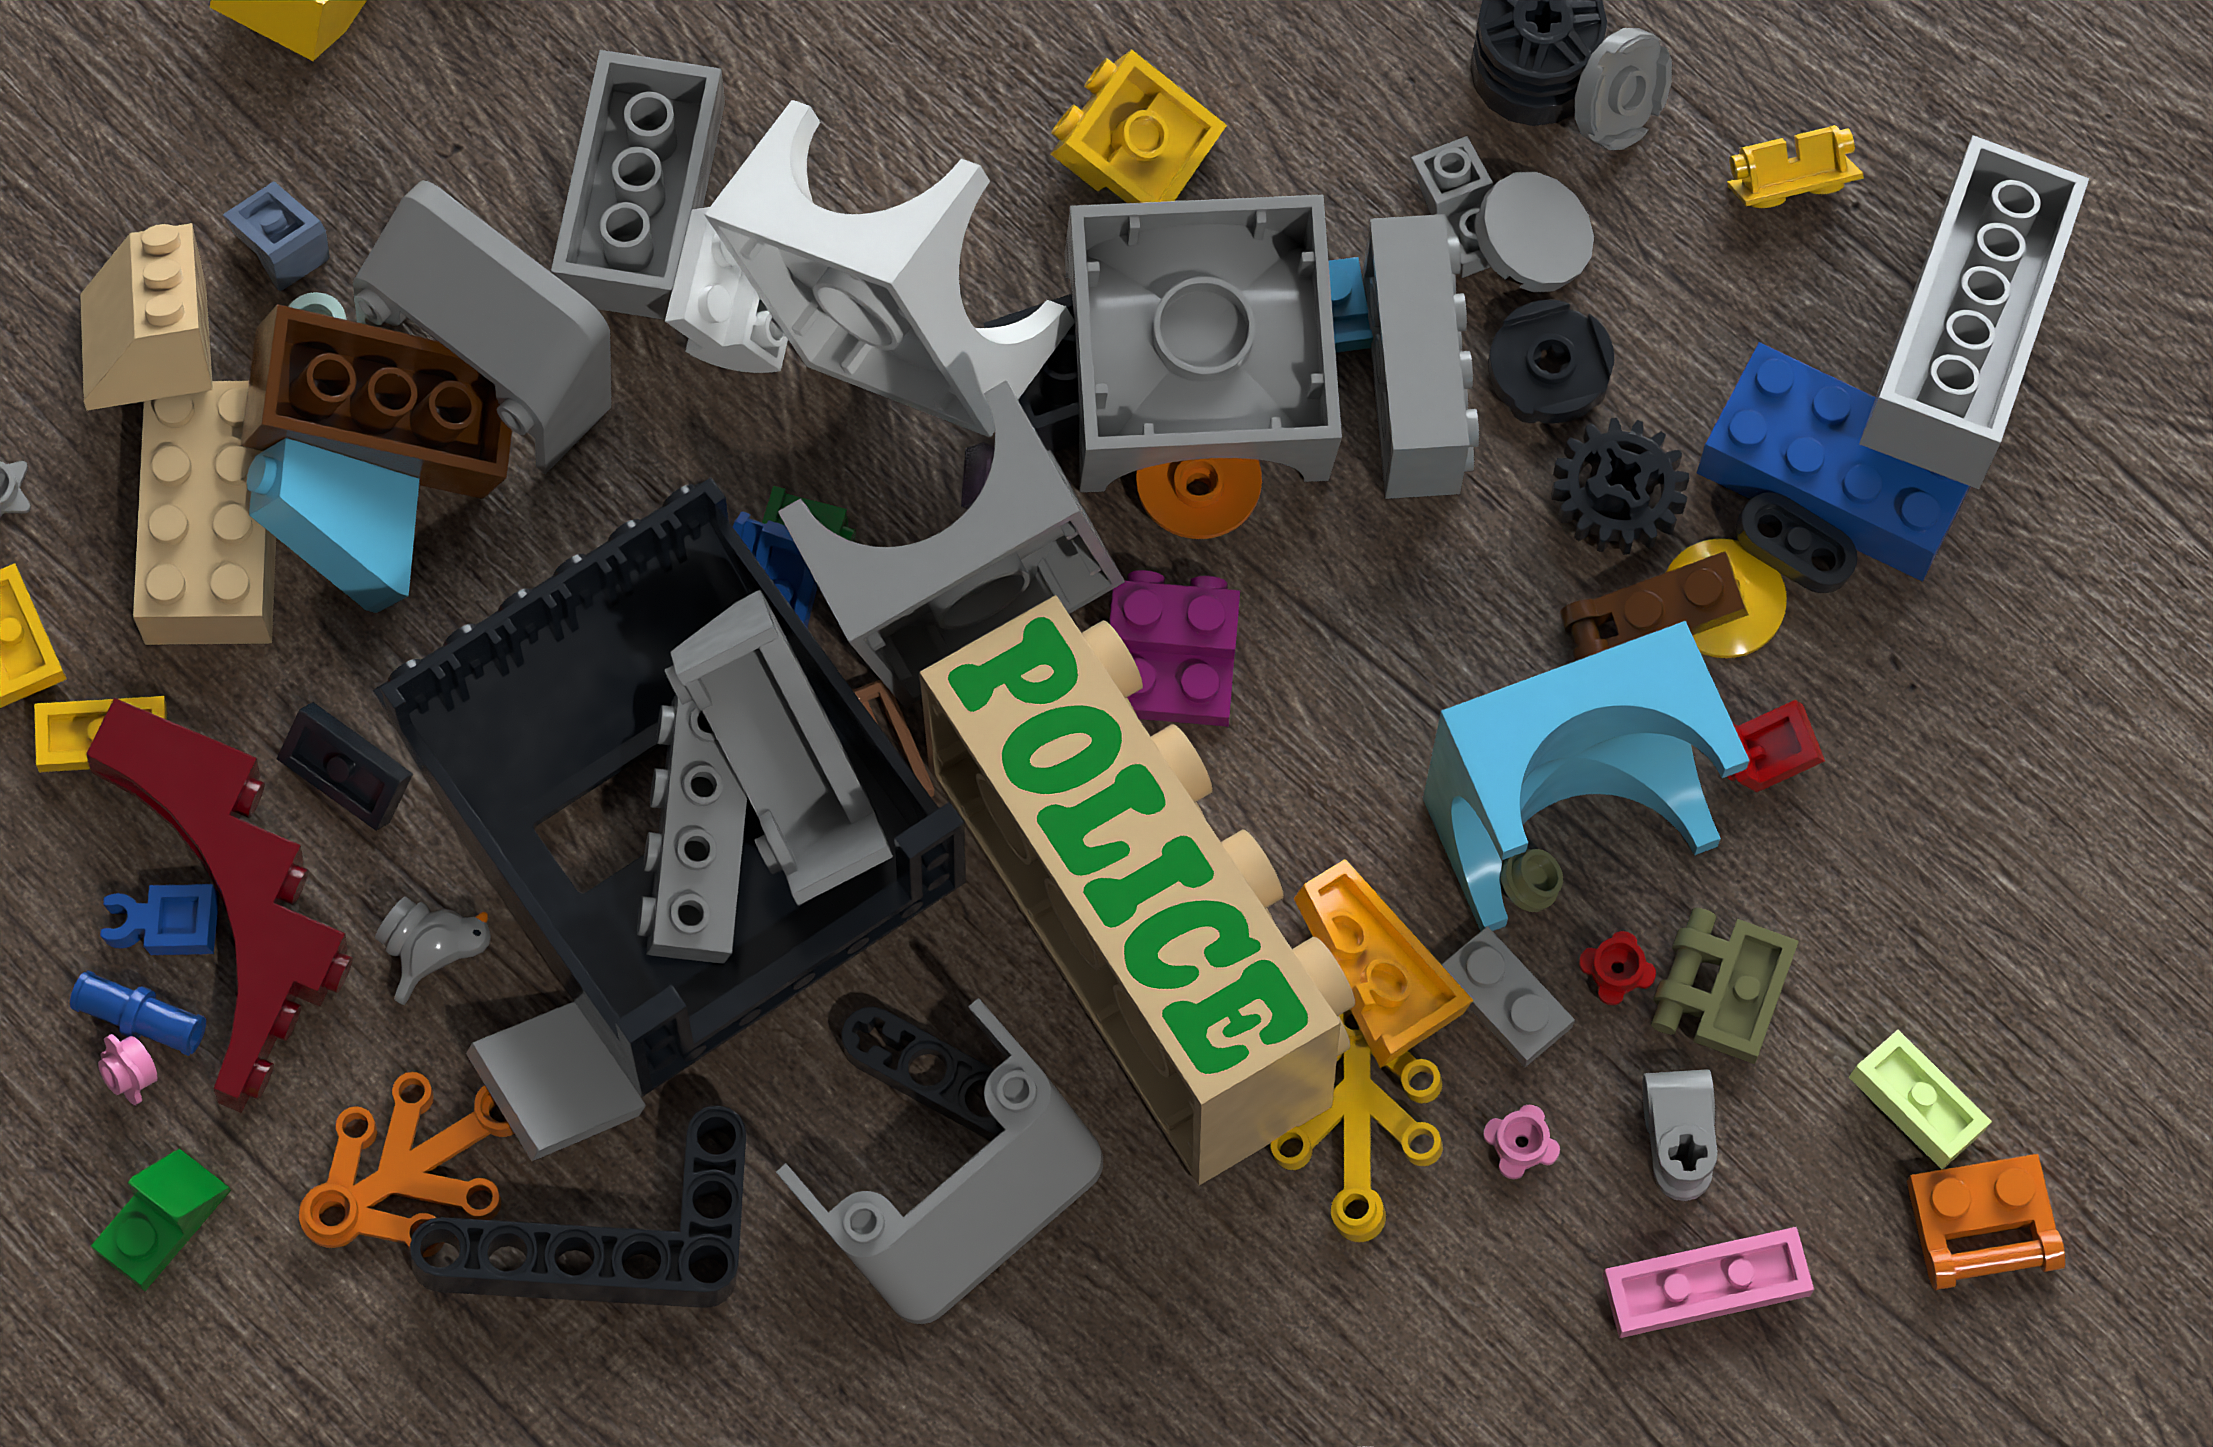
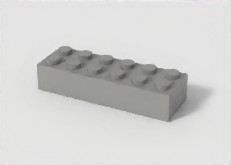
[1859,135,2089,489]

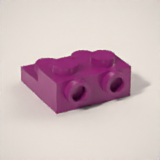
[1110,570,1240,727]

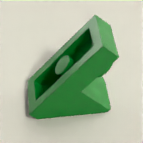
[91,1148,231,1292]

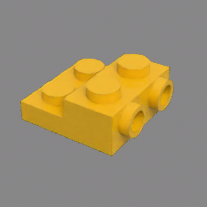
[1050,49,1227,203]

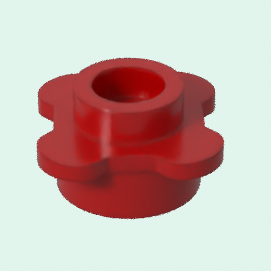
[1579,931,1656,1005]

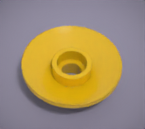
[1666,539,1787,658]

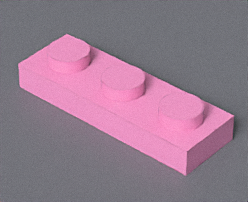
[1602,1227,1814,1338]

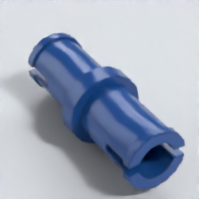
[70,970,206,1056]

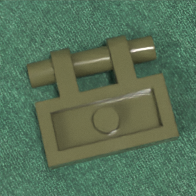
[1651,908,1799,1064]

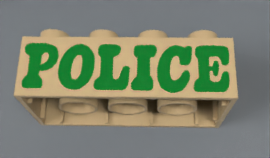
[920,595,1355,1186]

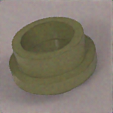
[1501,849,1563,912]

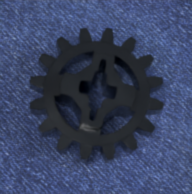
[1551,418,1690,555]

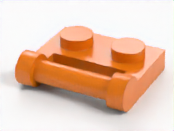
[1907,1154,2065,1290]

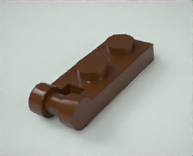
[1559,551,1749,661]

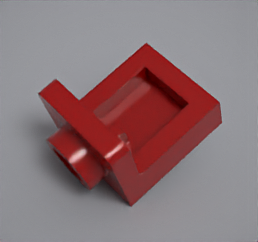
[1727,700,1825,792]

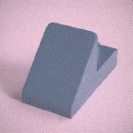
[223,181,330,291]

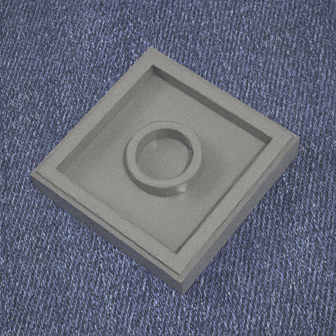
[466,1002,646,1161]

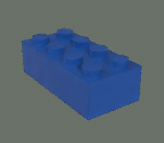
[1697,342,1971,582]

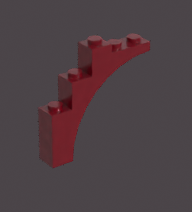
[86,698,353,1113]

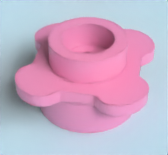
[98,1034,157,1105]
[1484,1105,1560,1179]

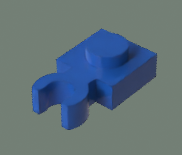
[100,884,219,955]

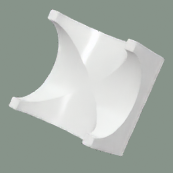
[704,100,1075,437]

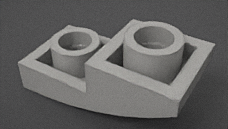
[1411,136,1493,278]

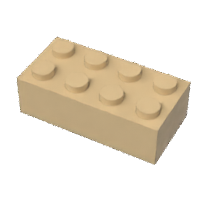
[133,381,276,645]

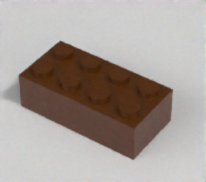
[241,304,512,499]

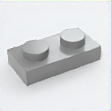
[1442,926,1575,1068]

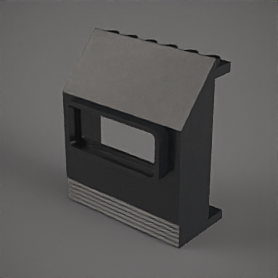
[373,478,966,1097]

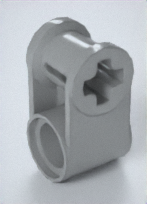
[1642,1069,1718,1201]

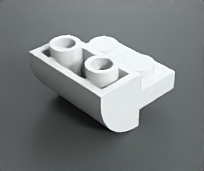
[665,207,788,373]

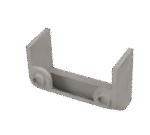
[353,180,611,474]
[665,590,893,905]
[776,998,1103,1324]

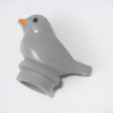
[375,897,491,1005]

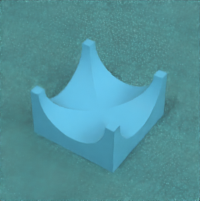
[1423,621,1750,931]

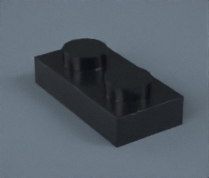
[276,702,413,831]

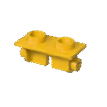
[1727,125,1864,208]

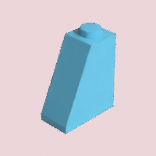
[247,438,420,613]

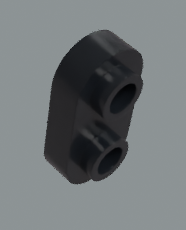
[1736,492,1858,593]

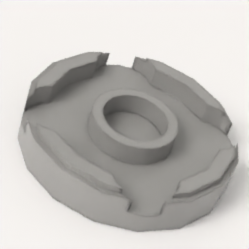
[1575,28,1672,150]
[1474,172,1594,292]

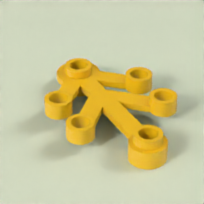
[1271,1009,1443,1242]

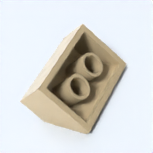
[80,223,213,411]

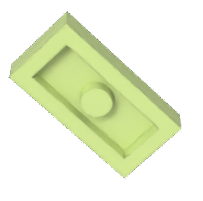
[1849,1030,1992,1169]

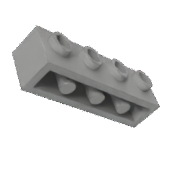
[637,695,747,964]

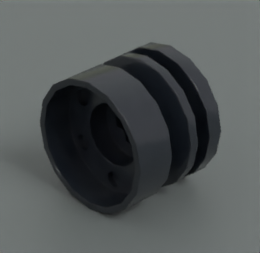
[1470,0,1607,126]

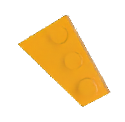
[1294,859,1473,1068]

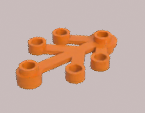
[299,1072,515,1257]

